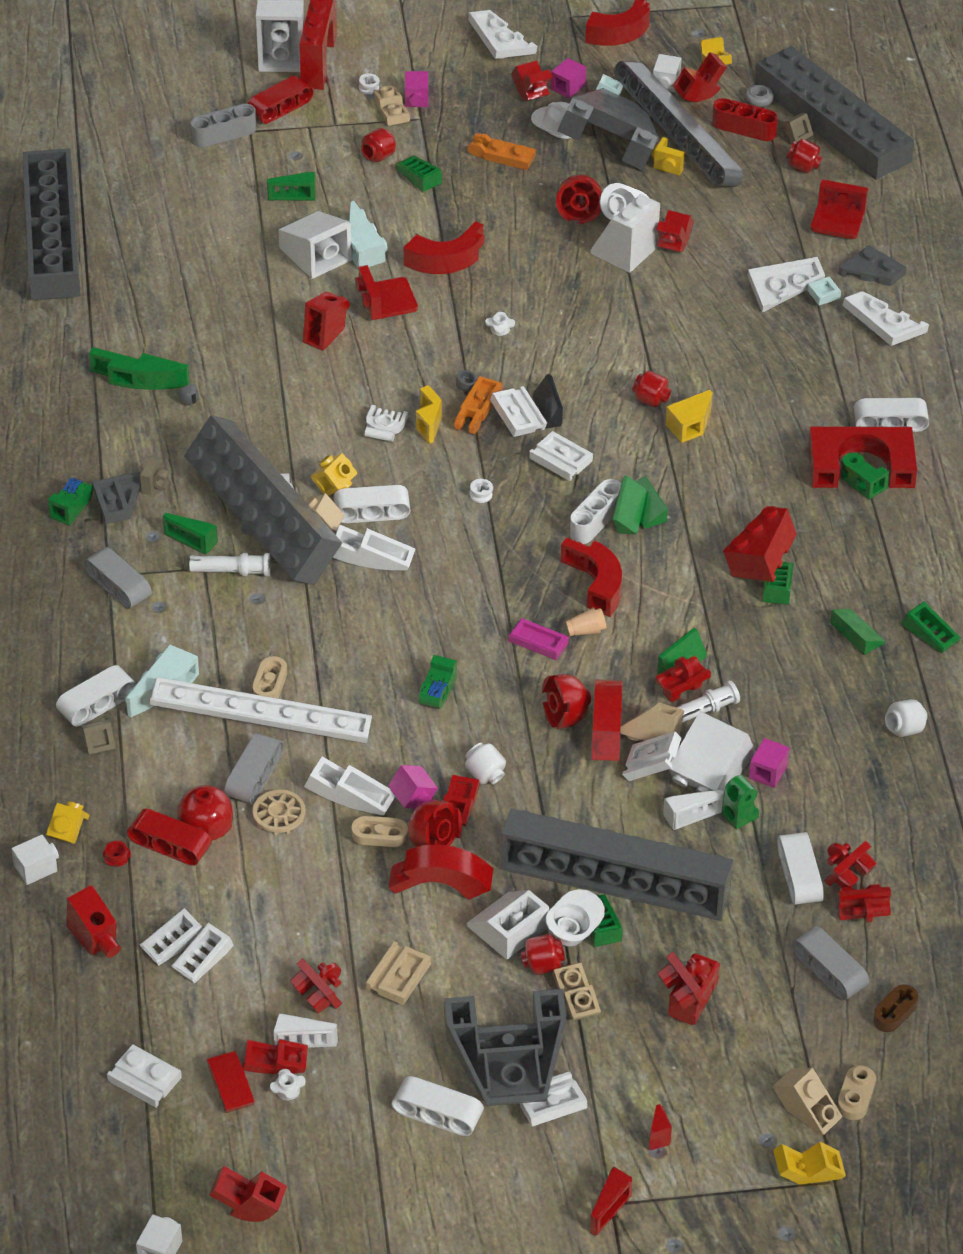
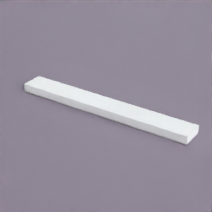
[150,677,372,743]

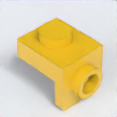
[700,37,732,65]
[651,137,684,176]
[46,801,90,844]

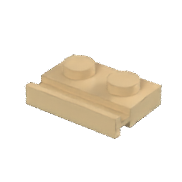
[366,941,431,1005]

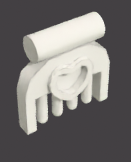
[365,405,408,442]

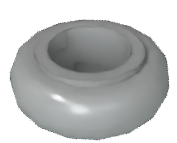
[745,85,774,107]

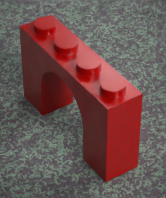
[299,0,337,90]
[808,426,918,488]

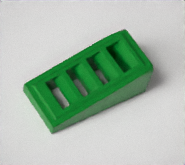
[395,155,442,192]
[267,172,316,201]
[163,513,218,555]
[763,562,794,605]
[901,601,961,653]
[590,894,623,947]

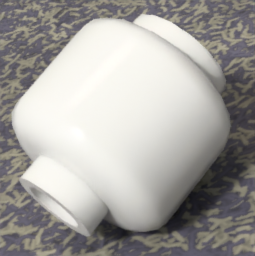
[885,699,927,737]
[465,743,506,784]

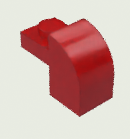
[672,52,727,102]
[511,60,553,101]
[656,210,694,252]
[209,1166,287,1222]

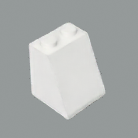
[591,194,660,273]
[278,211,352,279]
[668,711,756,793]

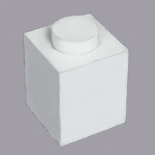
[653,54,682,93]
[12,835,59,885]
[136,1214,182,1254]

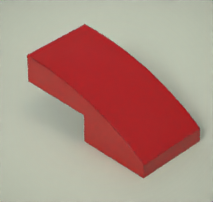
[443,775,480,826]
[243,1039,308,1074]
[206,1051,255,1113]

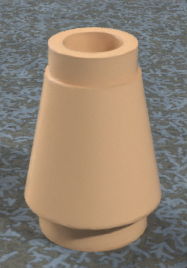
[566,607,607,636]

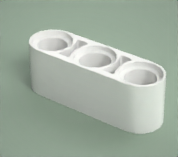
[854,398,929,432]
[570,479,621,544]
[333,485,411,523]
[56,665,137,727]
[777,832,823,905]
[392,1076,484,1136]

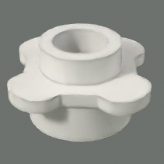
[485,312,515,336]
[270,1069,306,1100]

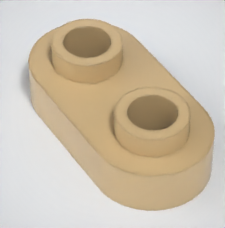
[253,656,287,699]
[352,816,408,847]
[837,1065,876,1120]

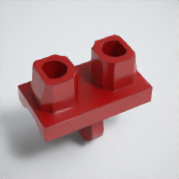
[655,656,711,702]
[824,840,877,888]
[838,884,891,923]
[657,952,711,1009]
[290,958,343,1013]

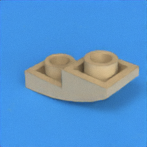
[373,86,410,126]
[553,963,601,1021]

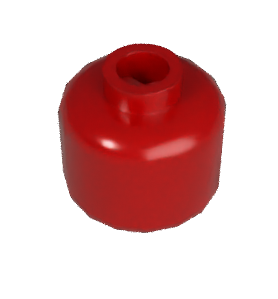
[361,128,396,162]
[786,138,823,174]
[632,371,672,408]
[521,934,566,975]

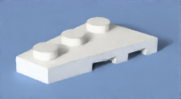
[468,10,538,59]
[747,257,825,313]
[843,291,929,346]

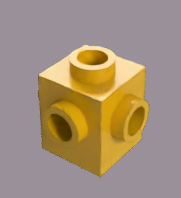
[310,453,357,496]

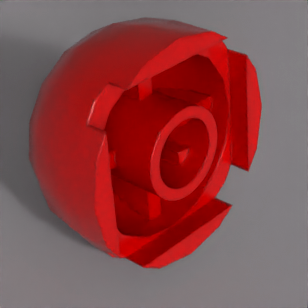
[556,174,602,224]
[542,674,591,729]
[177,785,234,841]
[408,800,462,847]

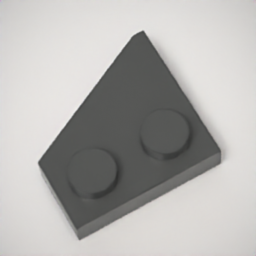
[839,245,907,286]
[92,471,141,524]

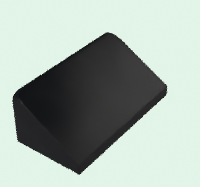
[533,374,563,429]

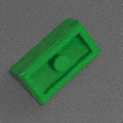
[612,476,647,535]
[636,476,668,529]
[830,609,885,655]
[657,628,707,675]

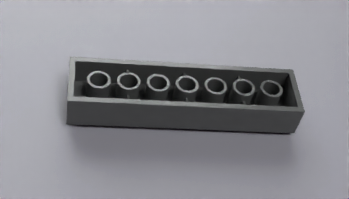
[755,46,914,180]
[23,148,81,300]
[184,415,342,585]
[501,808,733,921]

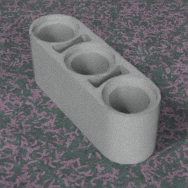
[191,104,256,147]
[84,547,152,609]
[225,733,284,804]
[792,926,870,1000]

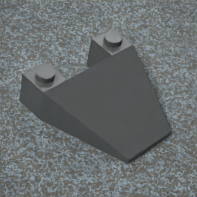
[557,88,658,170]
[444,989,566,1106]

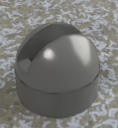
[456,370,477,392]
[177,384,199,405]

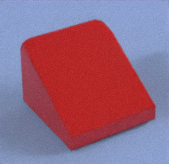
[649,1104,672,1150]

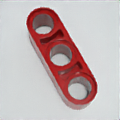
[248,75,314,124]
[712,98,778,141]
[127,808,212,866]

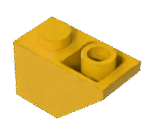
[666,390,713,443]

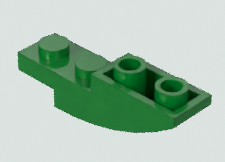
[89,347,190,390]

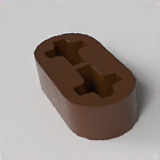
[873,984,918,1032]

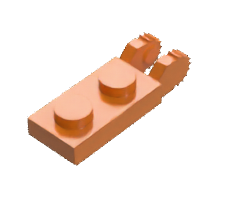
[467,133,536,170]
[454,376,503,434]

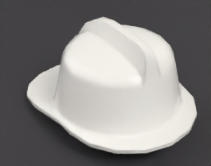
[531,102,571,139]
[600,183,649,220]
[546,889,605,947]

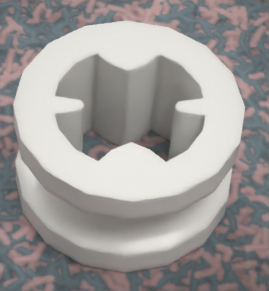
[358,73,380,94]
[469,479,493,503]

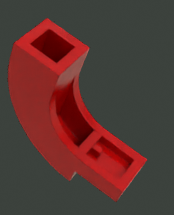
[585,0,650,46]
[403,221,485,274]
[560,537,622,617]
[591,679,623,761]
[388,845,494,900]

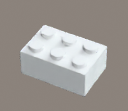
[256,0,305,72]

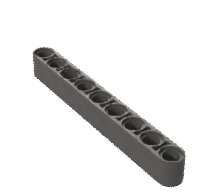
[614,61,743,187]

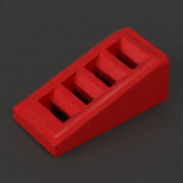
[590,1167,632,1236]

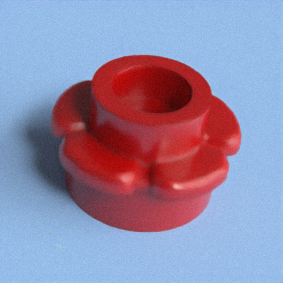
[103,841,131,867]

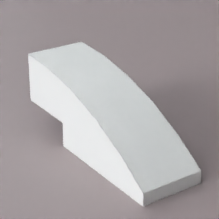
[333,525,415,570]
[304,756,395,815]

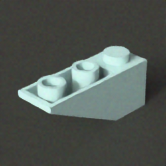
[349,201,388,268]
[125,645,199,717]

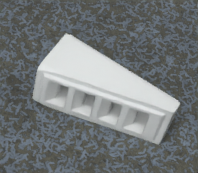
[663,790,724,830]
[140,908,203,966]
[172,922,234,984]
[274,1014,338,1048]

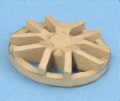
[253,790,305,835]

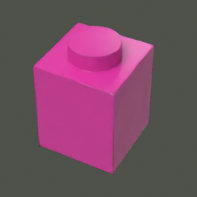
[551,58,586,98]
[405,71,429,107]
[749,738,790,788]
[388,765,438,809]

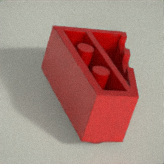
[723,506,796,582]

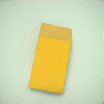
[416,385,442,444]
[773,1142,846,1185]

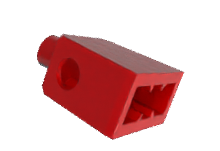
[302,292,350,351]
[66,885,121,958]

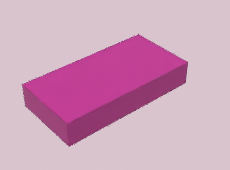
[509,618,569,660]

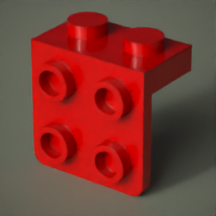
[810,179,869,239]
[355,265,418,320]

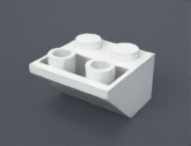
[467,890,549,960]

